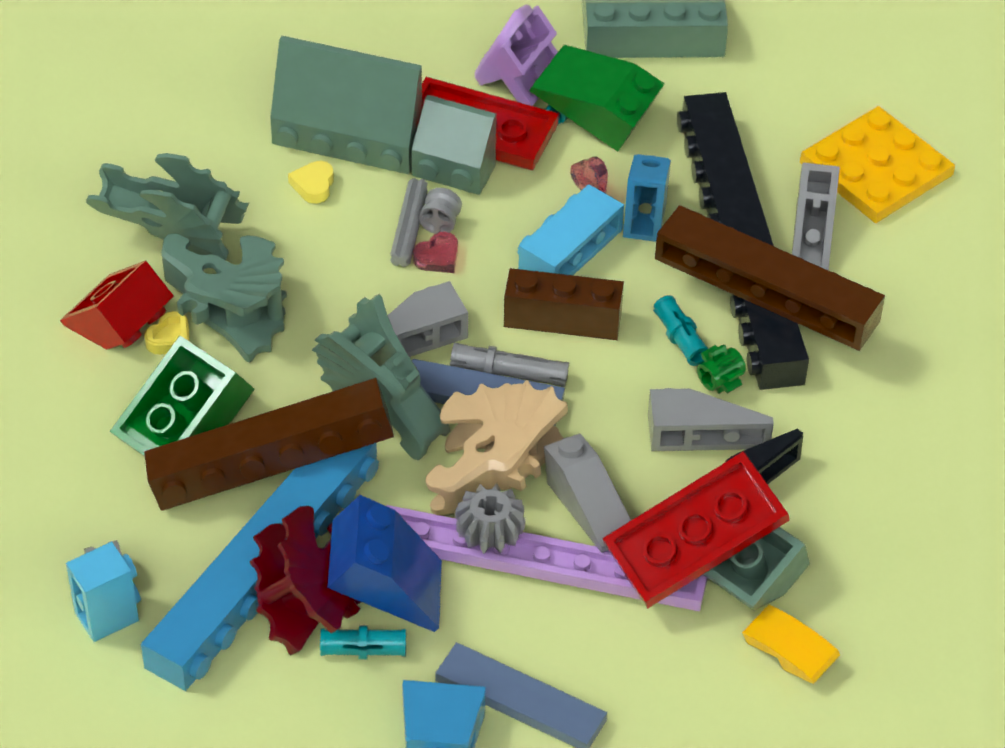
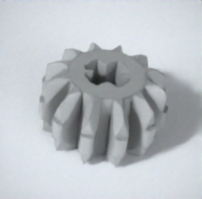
[455,483,525,554]

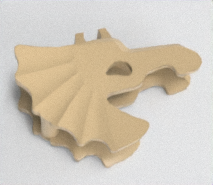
[426,380,568,515]

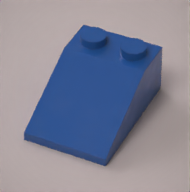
[328,495,442,632]

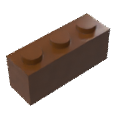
[504,268,624,340]

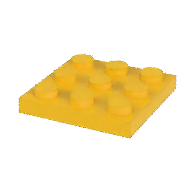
[800,106,955,224]

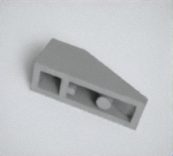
[792,162,840,270]
[388,281,468,357]
[648,388,774,451]
[544,433,631,553]

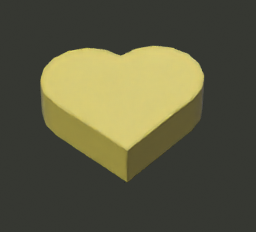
[288,161,334,204]
[144,311,190,354]

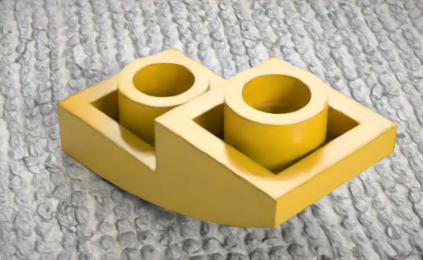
[742,604,840,684]

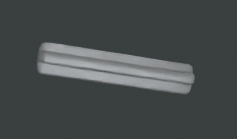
[390,178,428,267]

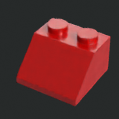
[60,260,174,350]

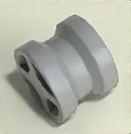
[418,188,462,235]

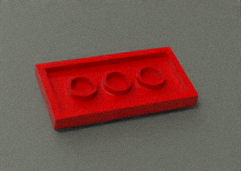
[422,76,559,171]
[602,451,790,609]

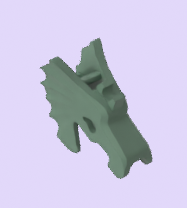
[86,153,249,260]
[161,233,287,363]
[312,294,450,460]

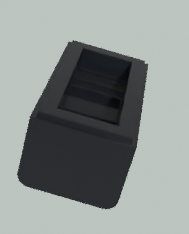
[725,428,803,485]

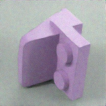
[475,4,558,106]

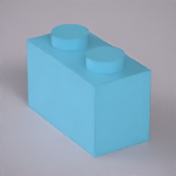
[66,542,141,642]

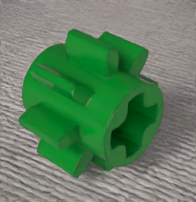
[697,344,746,394]

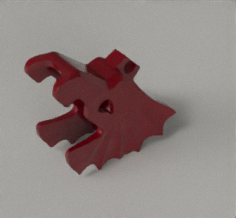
[249,505,361,656]

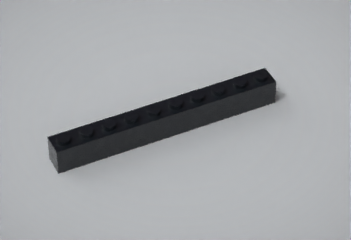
[677,92,809,390]

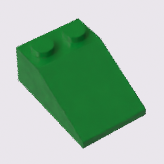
[529,44,665,152]
[110,336,255,456]

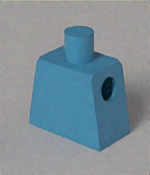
[623,154,671,242]
[403,680,486,748]

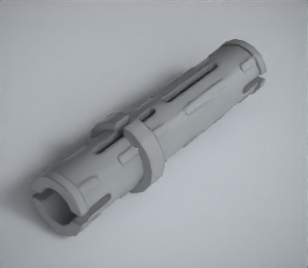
[450,342,569,387]

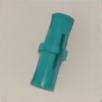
[653,295,709,366]
[320,625,406,660]

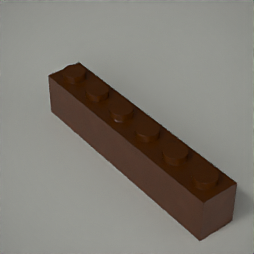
[655,205,885,351]
[144,378,394,511]

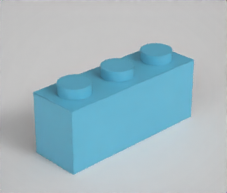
[518,184,624,275]

